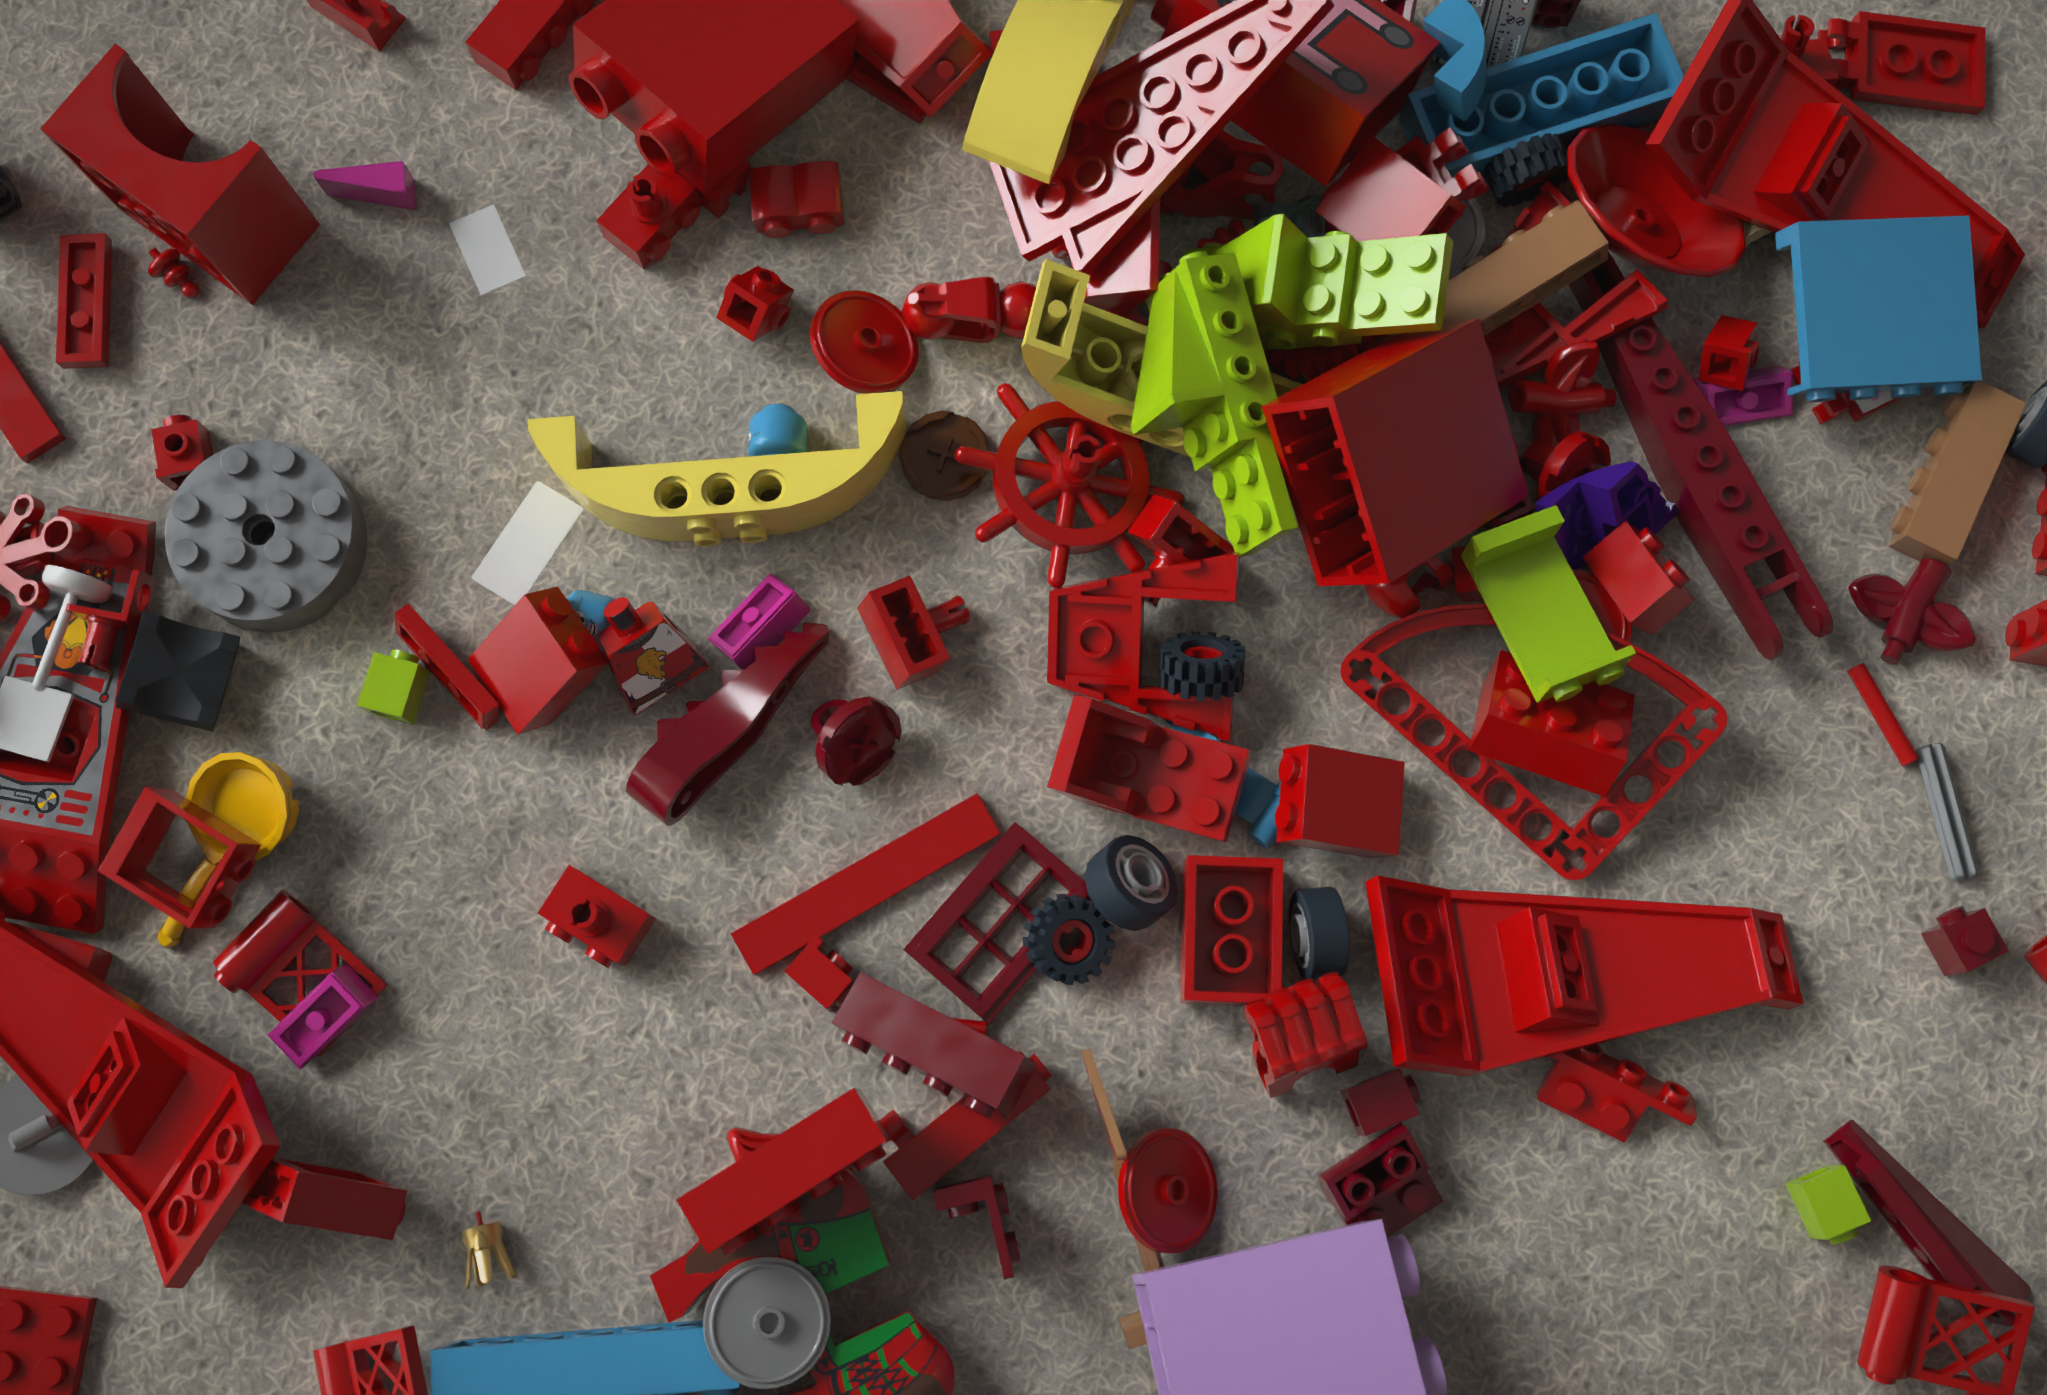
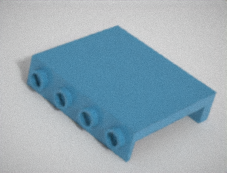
[1775,216,1982,402]

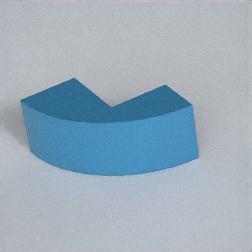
[1423,0,1487,121]

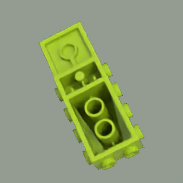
[1184,214,1453,350]
[1131,251,1298,557]

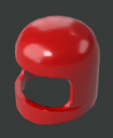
[1364,555,1454,618]

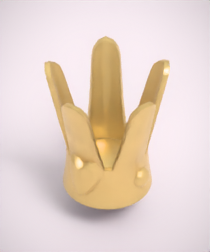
[461,1211,516,1290]

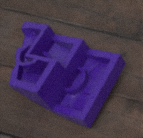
[1535,461,1679,570]

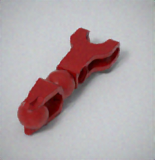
[902,260,1173,343]

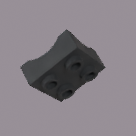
[115,611,240,732]

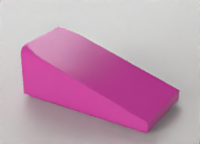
[314,161,417,210]
[268,965,378,1070]

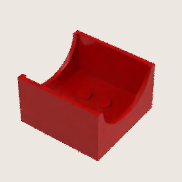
[40,44,320,305]

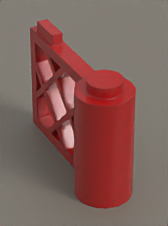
[213,890,389,1057]
[1857,1266,2035,1395]
[313,1325,428,1395]

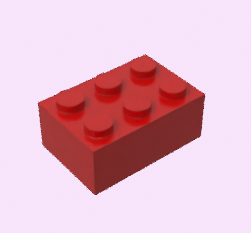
[1469,650,1635,797]
[1180,855,1283,1006]

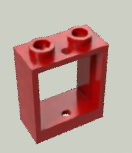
[98,786,262,929]
[242,1157,407,1240]

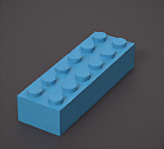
[1399,13,1684,178]
[430,1320,742,1395]

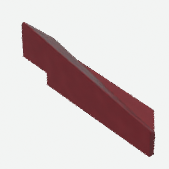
[1823,1120,2030,1327]

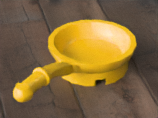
[158,752,299,949]

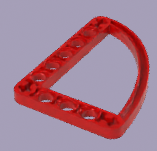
[1340,603,1728,881]

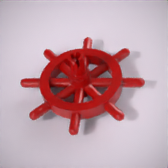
[954,383,1185,588]

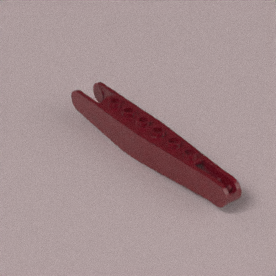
[1568,252,1833,660]

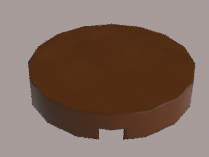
[899,410,990,501]

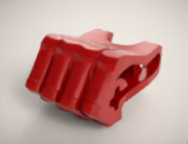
[1160,130,1284,221]
[1244,972,1368,1099]

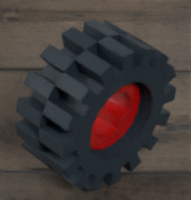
[1484,133,1569,207]
[1160,631,1246,701]
[1022,894,1116,985]

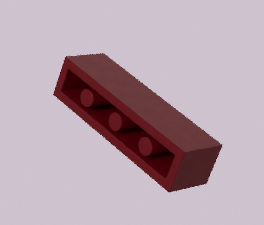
[832,972,1035,1119]

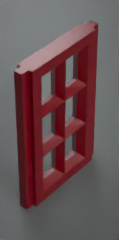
[903,822,1093,1025]

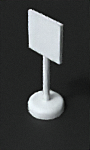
[0,565,113,763]

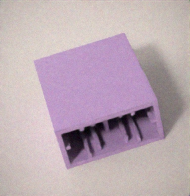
[1132,1219,1447,1395]

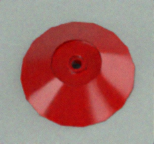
[1567,124,1746,278]

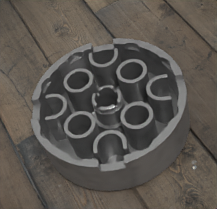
[165,440,368,632]

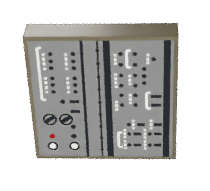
[1430,0,1537,68]

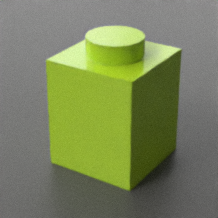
[356,649,431,725]
[1785,1165,1871,1245]

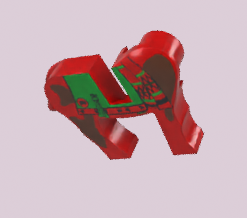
[650,1127,955,1395]

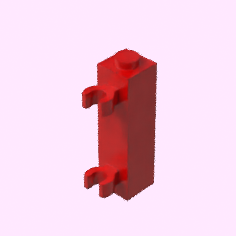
[880,1051,1052,1201]

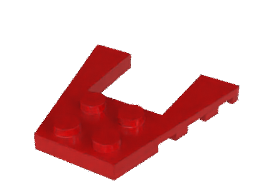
[1484,180,1668,389]
[1047,552,1240,741]

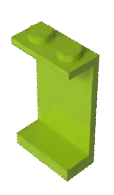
[1461,505,1636,703]

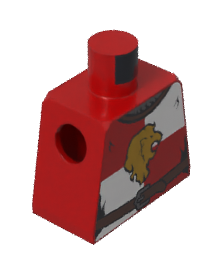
[597,597,710,715]

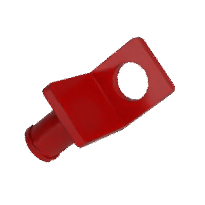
[65,569,157,670]

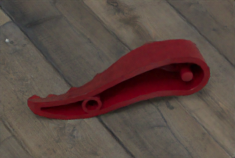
[626,622,829,826]

